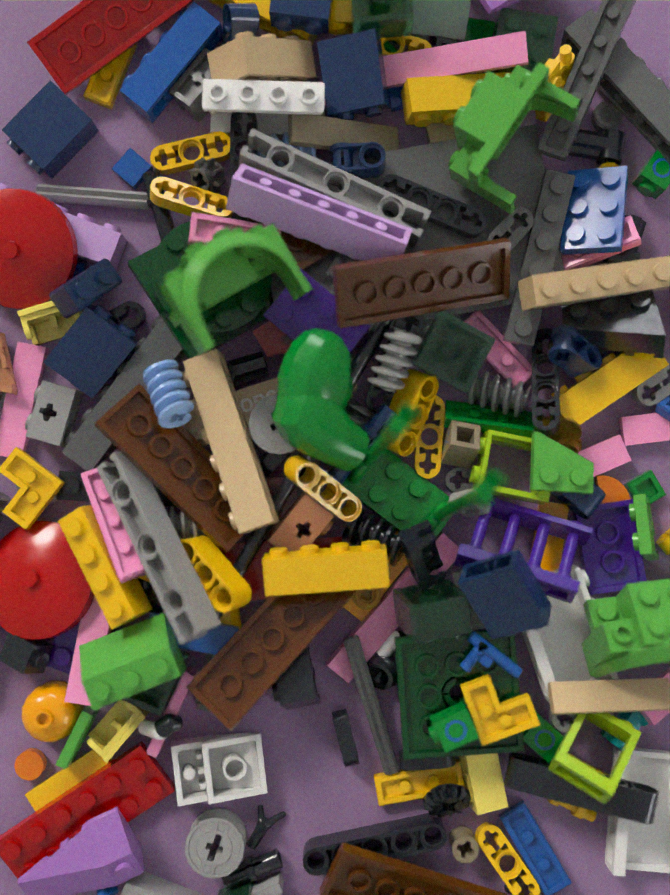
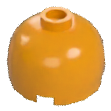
[21,680,84,742]

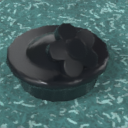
[367,656,398,690]

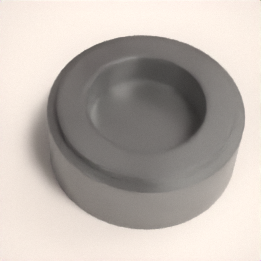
[591,101,622,132]

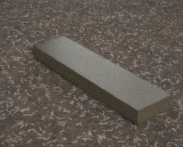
[288,114,399,151]

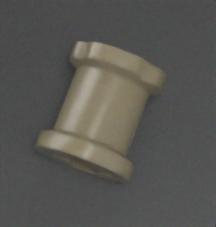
[449,825,479,864]

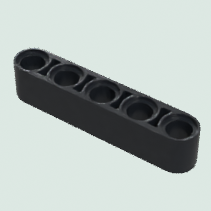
[504,752,659,824]
[303,813,447,876]

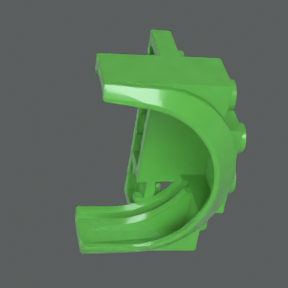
[448,62,580,215]
[160,223,312,355]
[581,579,670,678]

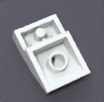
[170,732,268,807]

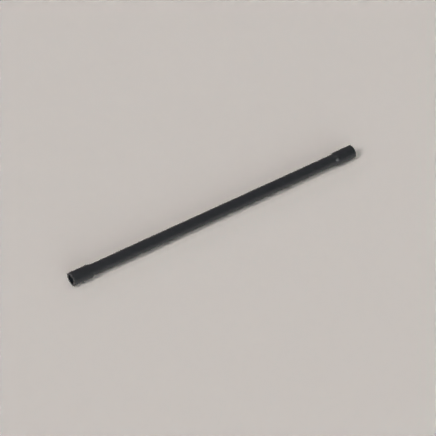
[212,252,415,620]

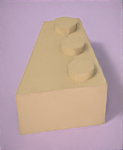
[207,32,316,82]

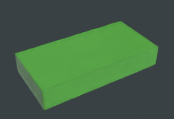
[56,706,99,769]

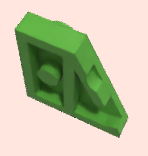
[530,432,594,494]
[629,494,660,561]

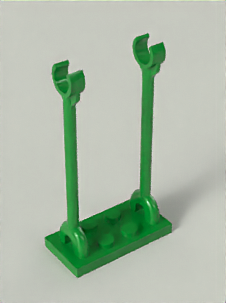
[342,401,508,539]

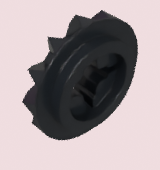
[423,783,471,818]

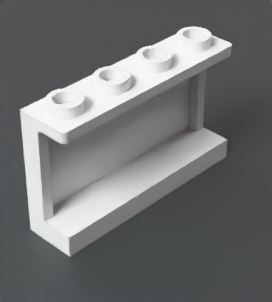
[202,79,325,139]
[522,565,619,703]
[605,746,670,876]

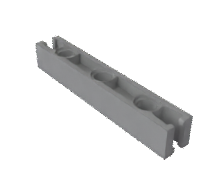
[239,128,431,248]
[97,451,221,645]

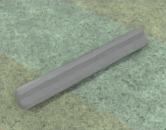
[36,184,149,210]

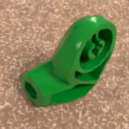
[272,328,369,471]

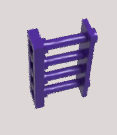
[454,495,593,603]

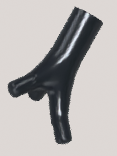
[246,805,286,850]

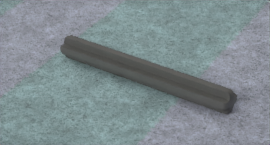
[344,635,399,775]

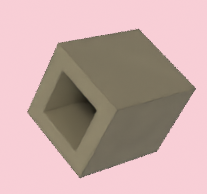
[441,420,481,469]

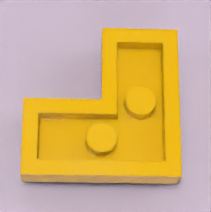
[0,447,65,530]
[460,674,540,746]

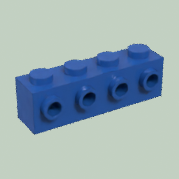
[120,1,223,123]

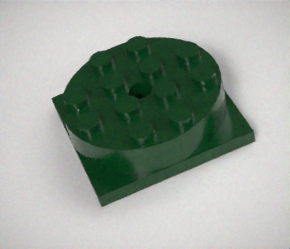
[128,216,274,359]
[394,629,524,760]

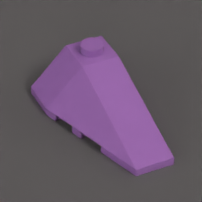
[18,807,144,895]

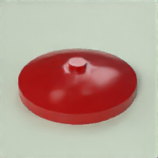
[0,188,78,309]
[0,520,95,640]

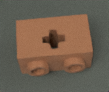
[267,491,334,551]

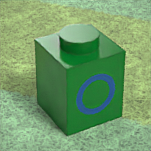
[632,149,670,199]
[428,702,480,753]
[523,710,564,763]

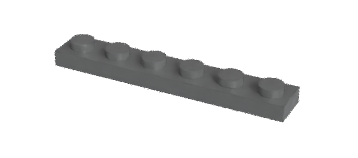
[537,0,636,162]
[503,169,575,348]

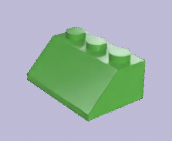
[79,612,187,710]

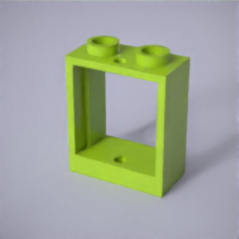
[470,430,550,505]
[548,713,642,804]

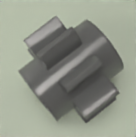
[189,158,227,193]

